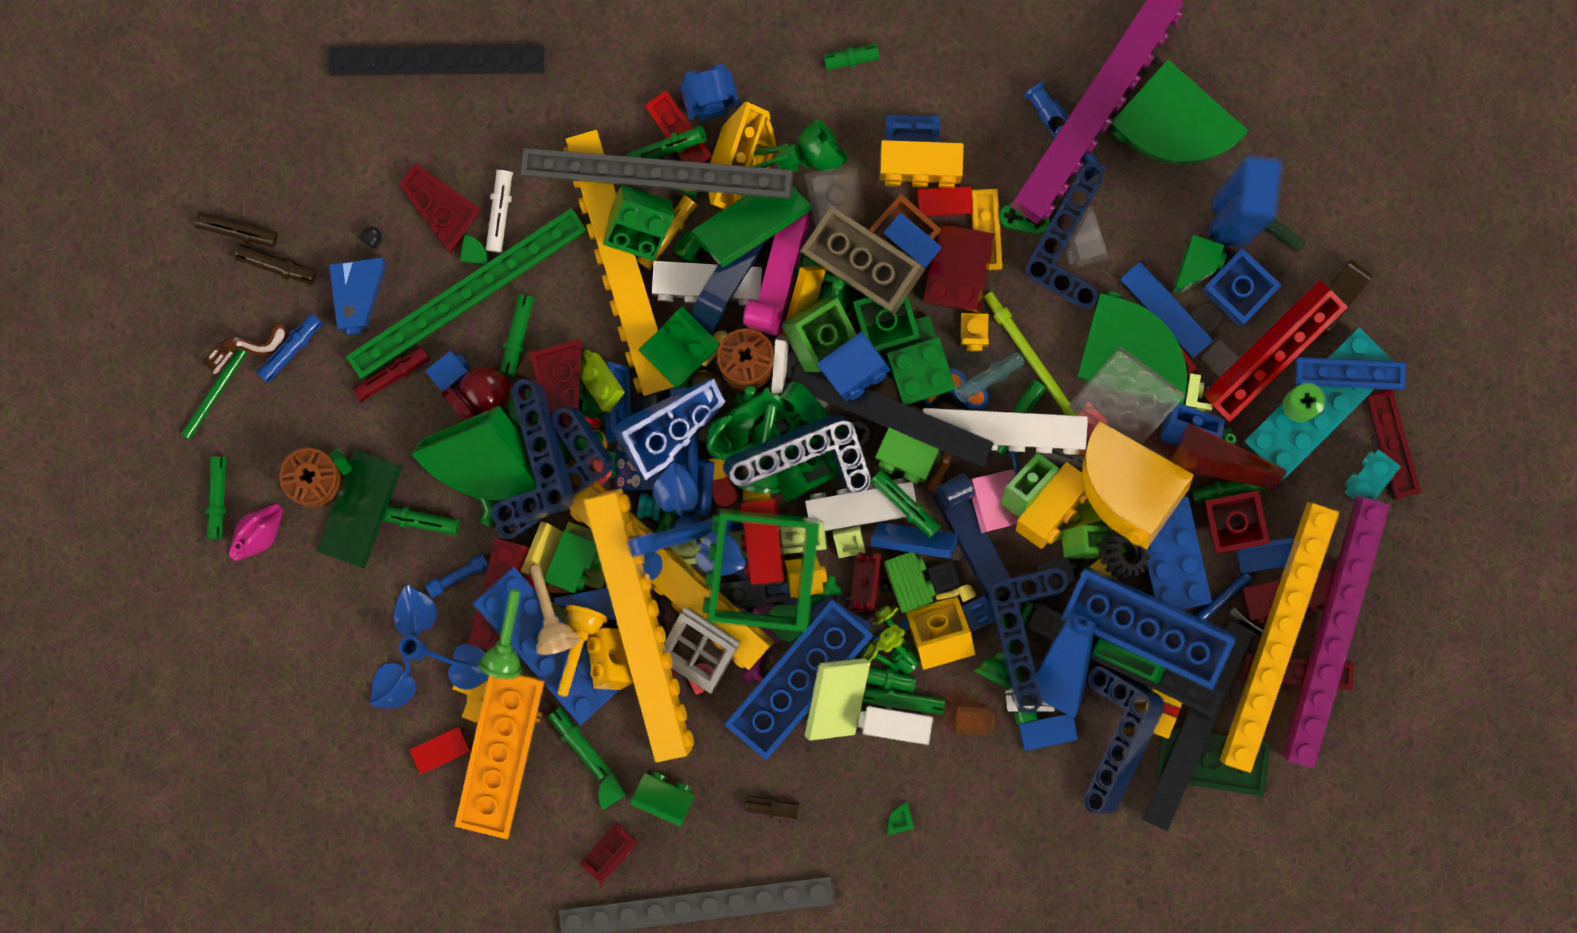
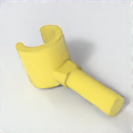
[936,585,976,602]

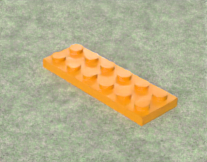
[455,674,545,839]

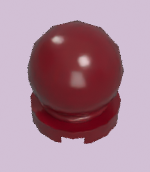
[441,366,511,421]

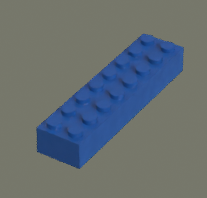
[1208,157,1281,248]

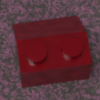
[1203,490,1270,554]

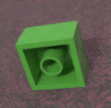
[780,297,857,372]
[874,428,939,485]

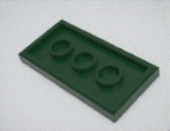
[317,450,402,569]
[1155,727,1271,796]

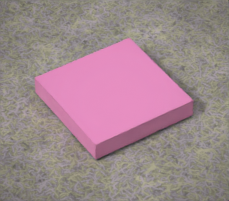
[969,469,1019,533]

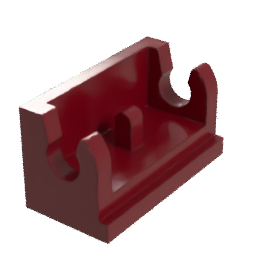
[848,552,882,613]
[580,822,639,884]

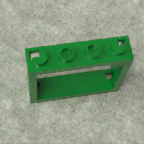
[702,509,819,632]

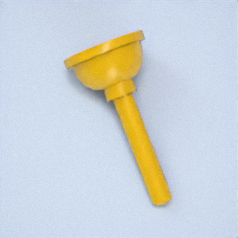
[557,605,608,697]

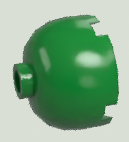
[798,118,849,173]

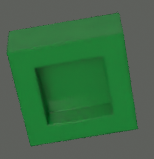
[671,229,707,264]

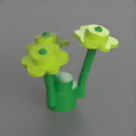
[861,605,920,674]

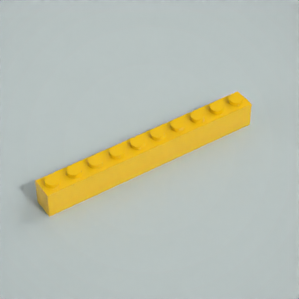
[563,129,675,396]
[554,461,775,670]
[584,488,694,763]
[1220,502,1339,773]

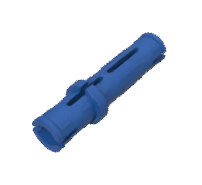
[256,312,324,383]

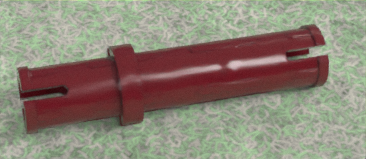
[352,346,431,403]

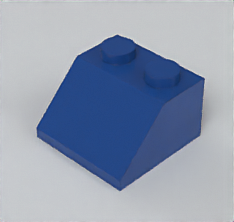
[817,332,891,401]

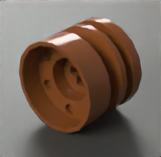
[717,329,774,394]
[279,448,342,508]

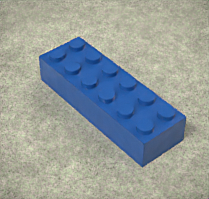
[1062,567,1238,689]
[724,599,873,760]

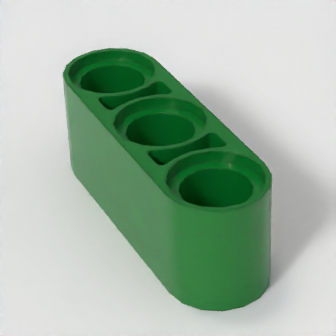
[777,382,843,457]

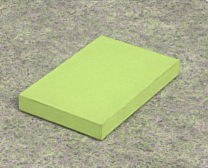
[805,658,870,741]

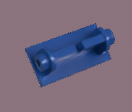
[886,115,940,142]

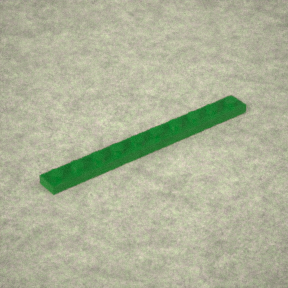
[346,208,587,380]

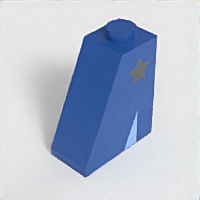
[329,258,387,335]

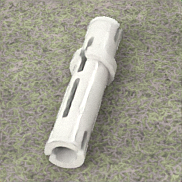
[485,170,513,253]

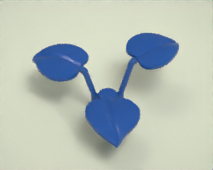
[635,462,746,580]
[369,585,489,709]

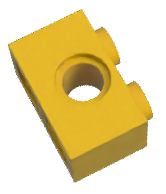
[587,628,634,690]

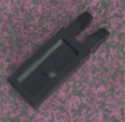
[719,577,790,609]

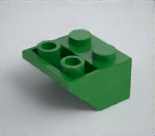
[603,184,674,261]

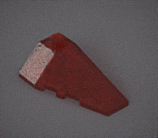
[1167,423,1287,490]

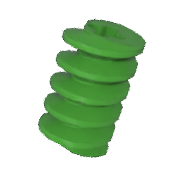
[1282,383,1325,422]

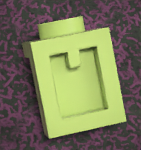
[1183,374,1213,412]

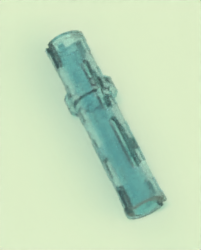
[955,352,1024,402]

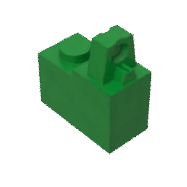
[544,530,602,594]

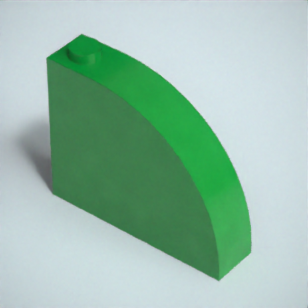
[1108,60,1248,165]
[1076,291,1187,405]
[412,406,551,500]

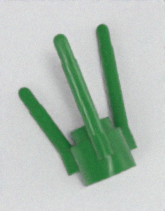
[751,143,803,173]

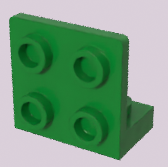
[639,307,720,388]

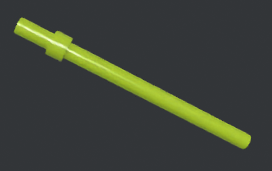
[984,291,1079,416]

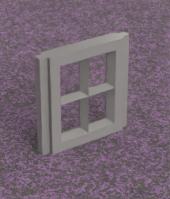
[664,606,741,694]

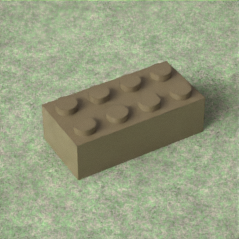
[801,206,925,315]

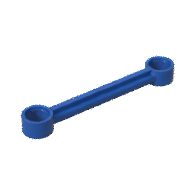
[627,519,744,557]

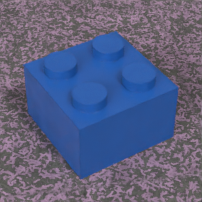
[1201,248,1281,328]

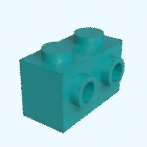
[1344,450,1402,500]

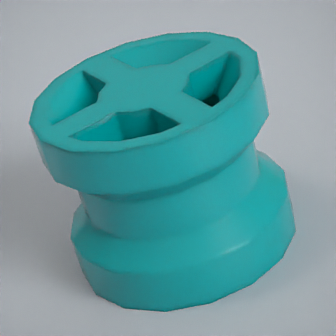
[637,491,661,521]

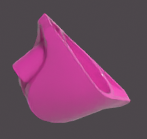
[229,504,283,561]

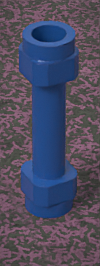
[425,554,489,598]

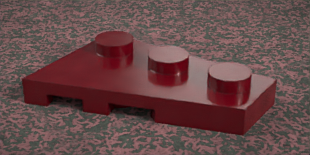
[400,163,482,254]
[529,338,581,426]

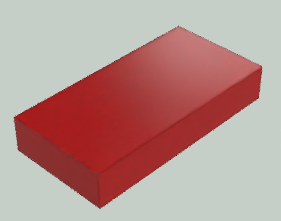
[917,187,973,217]
[409,727,471,775]

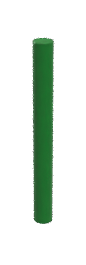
[181,349,248,440]

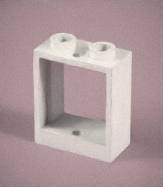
[858,706,933,745]

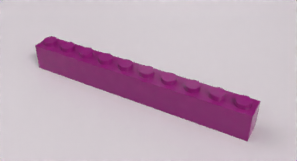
[1010,0,1184,224]
[1281,494,1390,768]

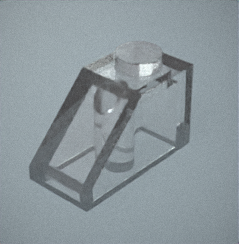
[1065,206,1109,270]

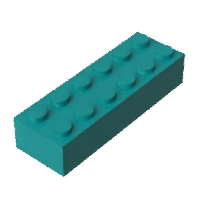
[1241,327,1394,482]

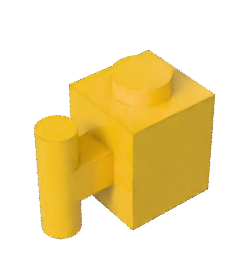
[785,556,827,598]

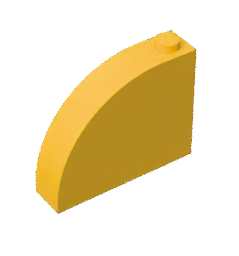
[1082,421,1194,549]

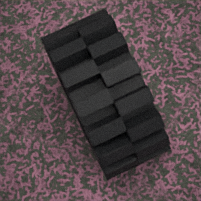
[1099,530,1151,579]

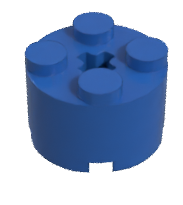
[680,64,740,120]

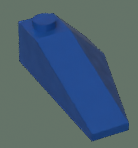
[611,378,725,480]

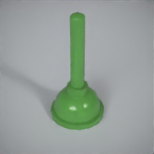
[478,588,522,679]

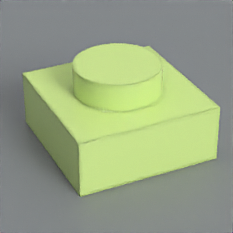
[833,525,866,558]

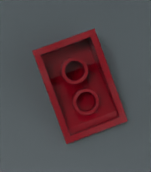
[923,225,995,314]

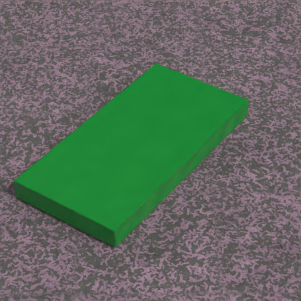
[692,186,812,268]

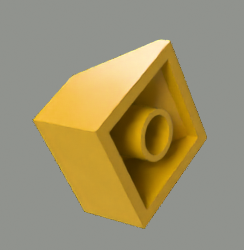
[906,596,976,670]

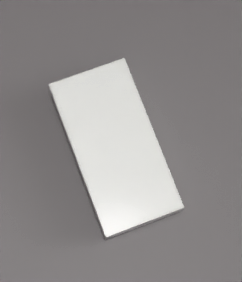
[771,335,789,394]

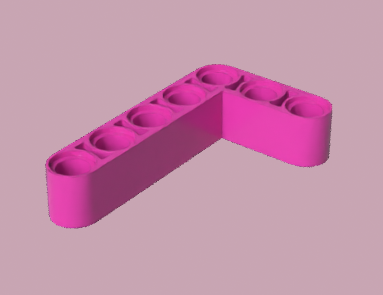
[744,211,812,337]

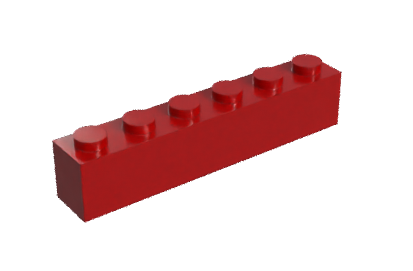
[1203,280,1348,422]

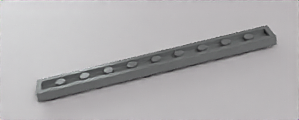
[521,148,793,199]
[559,876,834,933]

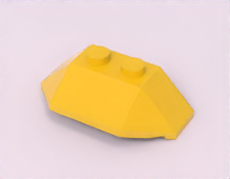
[708,102,776,209]

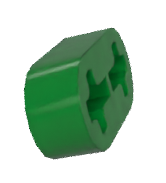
[999,204,1050,235]

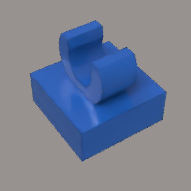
[962,596,994,632]

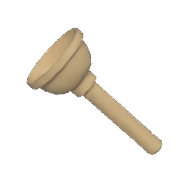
[530,564,579,655]

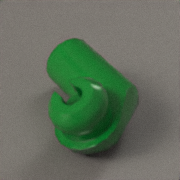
[475,497,499,528]

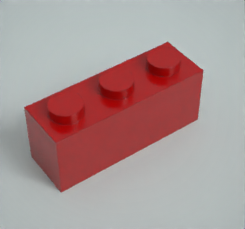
[738,496,787,585]

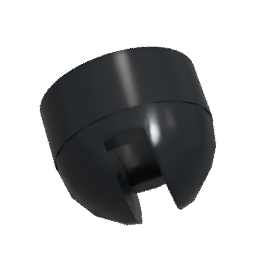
[358,227,382,250]

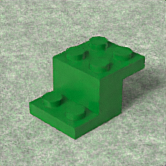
[883,315,956,405]

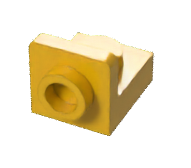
[960,313,989,352]

